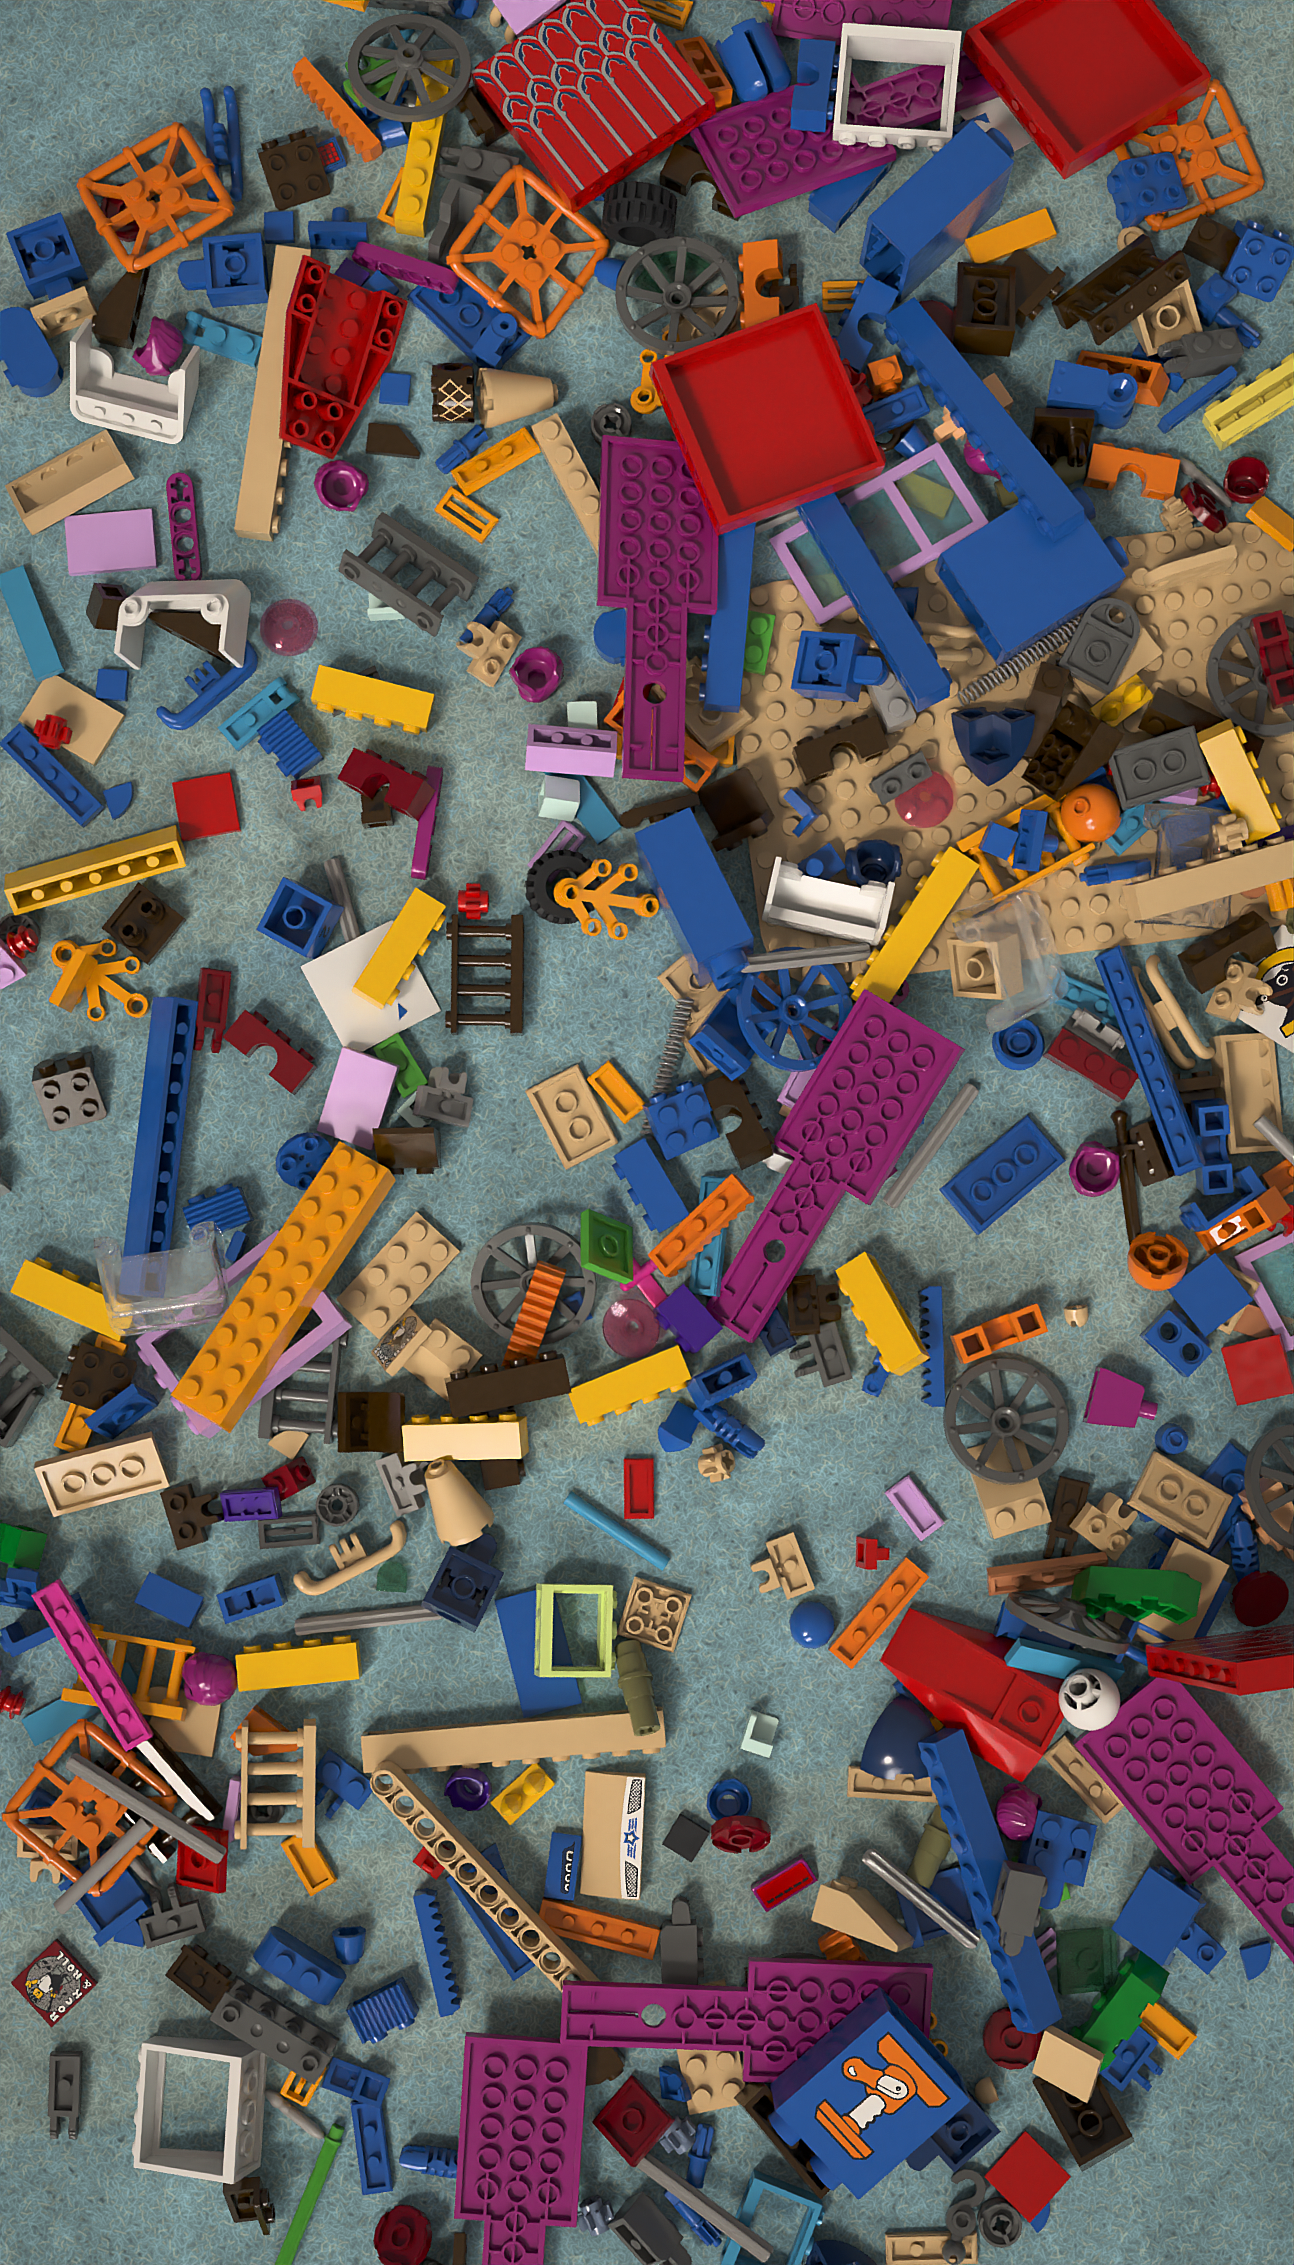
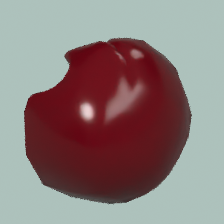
[1223,456,1270,504]

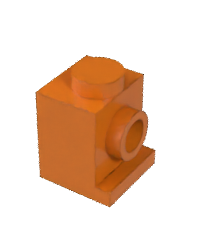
[865,355,903,402]

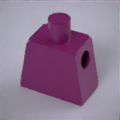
[1082,1367,1158,1428]

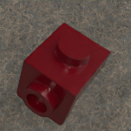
[261,1456,316,1502]

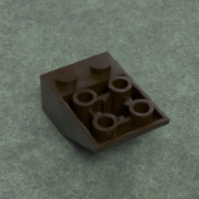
[1021,700,1125,801]

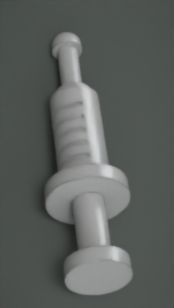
[109,1836,162,1892]

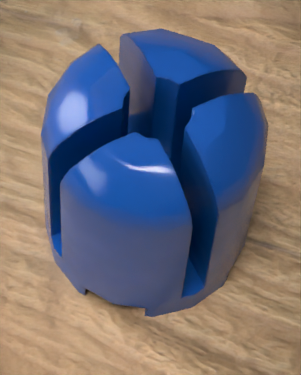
[715,18,792,103]

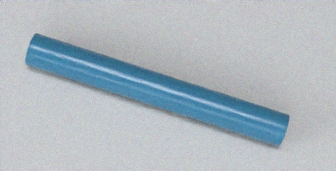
[563,1491,670,1571]

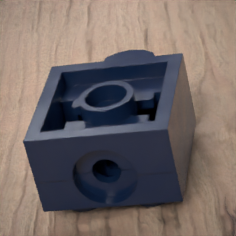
[421,1533,504,1633]
[905,2088,1001,2173]

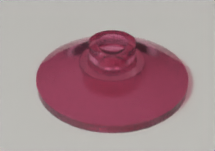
[260,599,318,656]
[894,770,953,828]
[602,1299,660,1358]

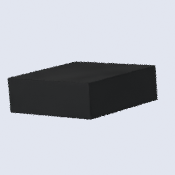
[662,1813,710,1863]

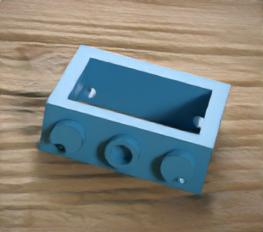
[720,2169,825,2265]

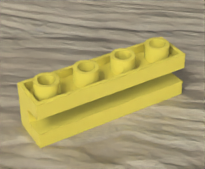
[1202,353,1294,451]

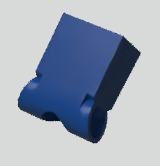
[1046,359,1138,430]

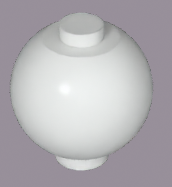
[1059,1668,1120,1731]

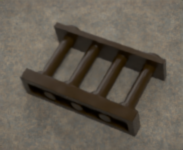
[1051,234,1192,346]
[445,914,524,1036]
[94,1719,223,1863]

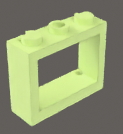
[534,1583,617,1677]

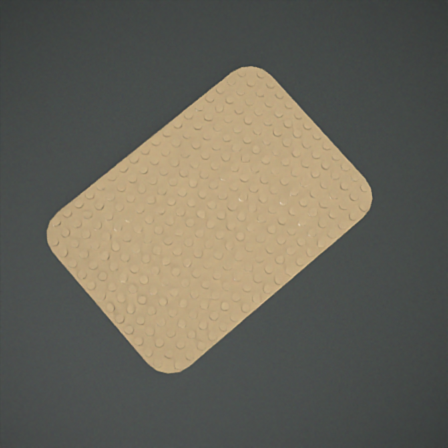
[734,522,1294,985]

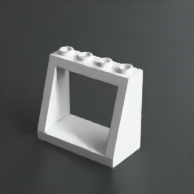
[833,23,962,152]
[132,2036,268,2184]

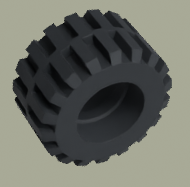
[601,181,678,247]
[524,849,601,924]

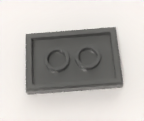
[1109,725,1211,811]

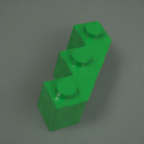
[0,1520,48,1569]
[1071,1566,1202,1625]
[1068,1950,1170,2072]

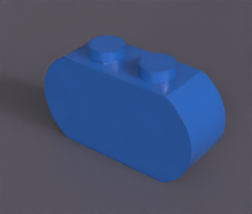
[0,307,64,398]
[593,608,626,667]
[253,1926,347,2005]

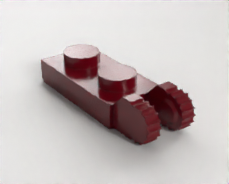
[193,967,231,1054]

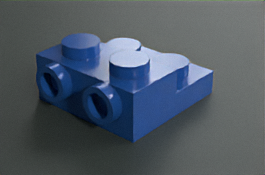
[642,1080,720,1161]

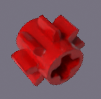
[33,714,73,750]
[458,883,489,920]

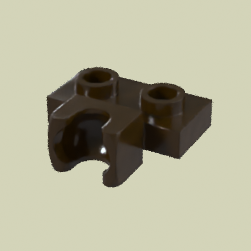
[786,1274,841,1336]
[160,1483,224,1550]

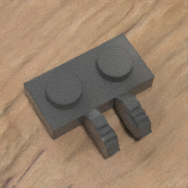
[788,1321,853,1387]
[138,1882,207,1949]

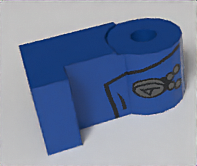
[471,313,518,370]

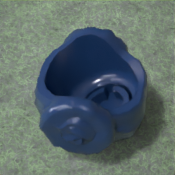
[845,839,903,888]

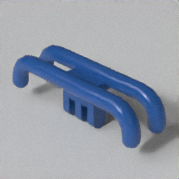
[200,86,243,202]
[156,639,258,730]

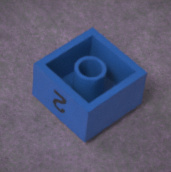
[256,877,345,959]

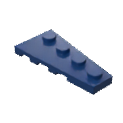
[445,1843,535,1982]

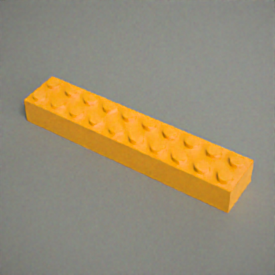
[171,1141,396,1433]

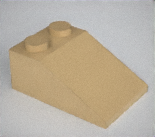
[967,1436,1052,1539]
[811,1876,914,1953]

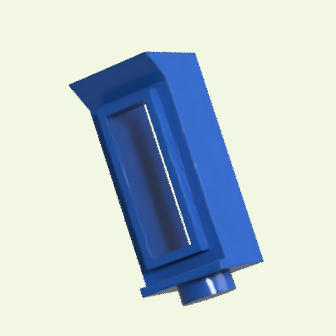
[993,1602,1075,1650]

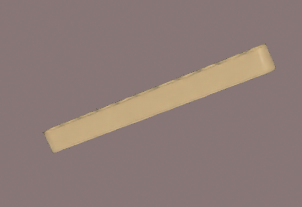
[370,1761,606,2013]

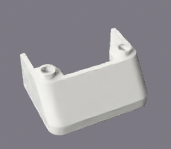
[70,318,200,444]
[114,579,251,670]
[762,857,895,945]

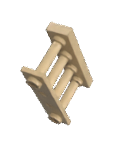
[234,1719,316,1849]

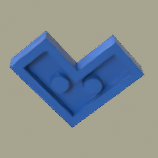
[0,1567,42,1611]

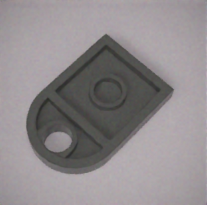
[1057,598,1140,695]

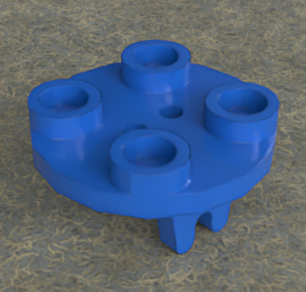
[275,1132,333,1190]

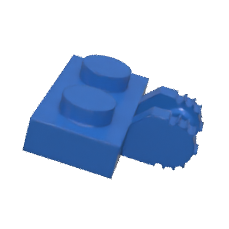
[315,1748,373,1819]
[1099,2026,1164,2092]

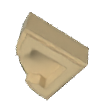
[268,1431,310,1460]

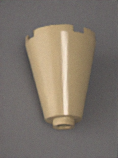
[476,367,558,428]
[425,1459,495,1546]

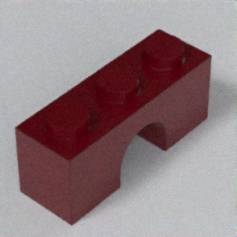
[1249,610,1294,710]
[337,748,436,821]
[223,1010,317,1095]
[1043,1028,1138,1103]

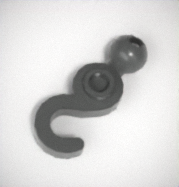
[942,2169,986,2265]

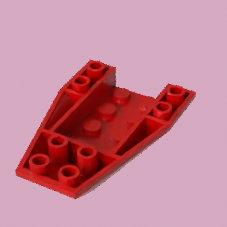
[279,255,408,460]
[879,1608,1073,1782]

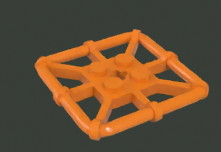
[1114,78,1265,232]
[76,122,235,273]
[446,164,611,339]
[2,1718,178,1897]

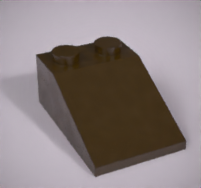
[951,262,1016,357]
[372,1127,441,1175]
[1032,2075,1135,2172]

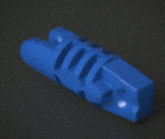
[693,1404,766,1459]
[1229,1511,1260,1582]
[399,2144,458,2179]

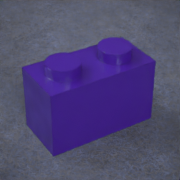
[653,1284,723,1354]

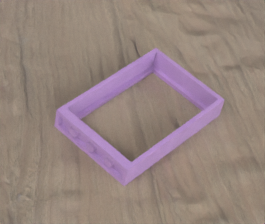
[135,1229,353,1439]

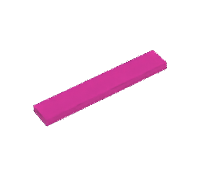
[31,1578,154,1752]

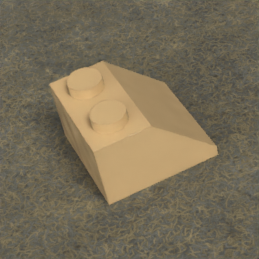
[1130,279,1203,357]
[947,932,1022,1000]
[403,1318,484,1402]

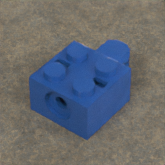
[6,212,89,300]
[177,232,269,308]
[791,630,889,702]
[1018,1808,1097,1909]

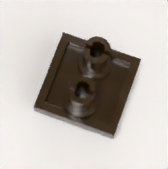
[1029,408,1095,467]
[102,882,186,966]

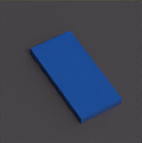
[407,265,531,368]
[939,1115,1066,1235]
[1153,1442,1262,1557]
[494,1589,582,1718]

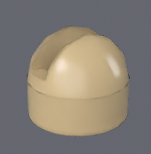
[1064,1305,1089,1327]
[975,2076,999,2104]

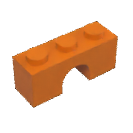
[738,239,784,329]
[1083,442,1180,501]
[949,1303,1048,1364]

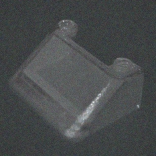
[1134,804,1236,930]
[950,888,1068,1034]
[94,1221,229,1336]

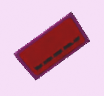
[751,1854,818,1912]

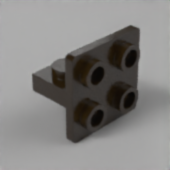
[1127,1120,1176,1187]

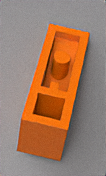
[674,36,733,113]
[1076,350,1170,407]
[1194,1185,1291,1255]

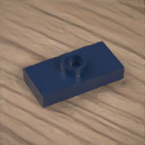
[743,1305,797,1358]

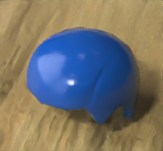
[789,1601,835,1649]
[706,1778,753,1821]

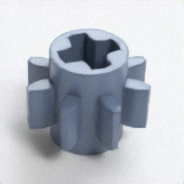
[659,2114,696,2155]
[577,2195,615,2236]

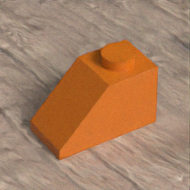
[230,1704,299,1756]

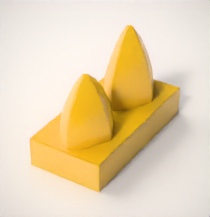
[1088,674,1153,727]
[490,1763,555,1825]

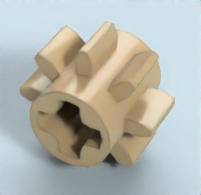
[1159,496,1195,534]
[1212,813,1248,851]
[698,1444,735,1483]

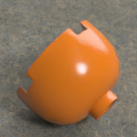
[1060,783,1122,844]
[1127,1232,1189,1291]

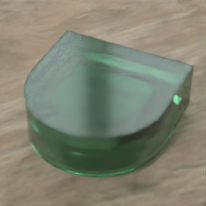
[376,1561,408,1593]

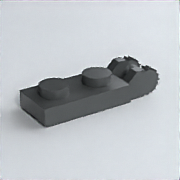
[48,2051,83,2139]

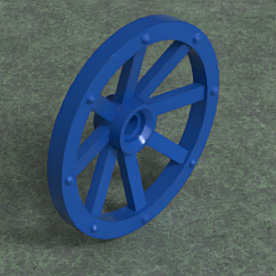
[737,947,853,1072]

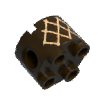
[431,363,475,424]

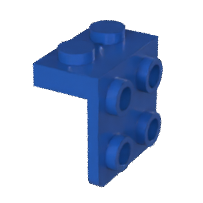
[1106,152,1188,229]
[1222,219,1294,302]

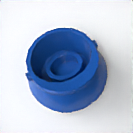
[992,1017,1045,1071]

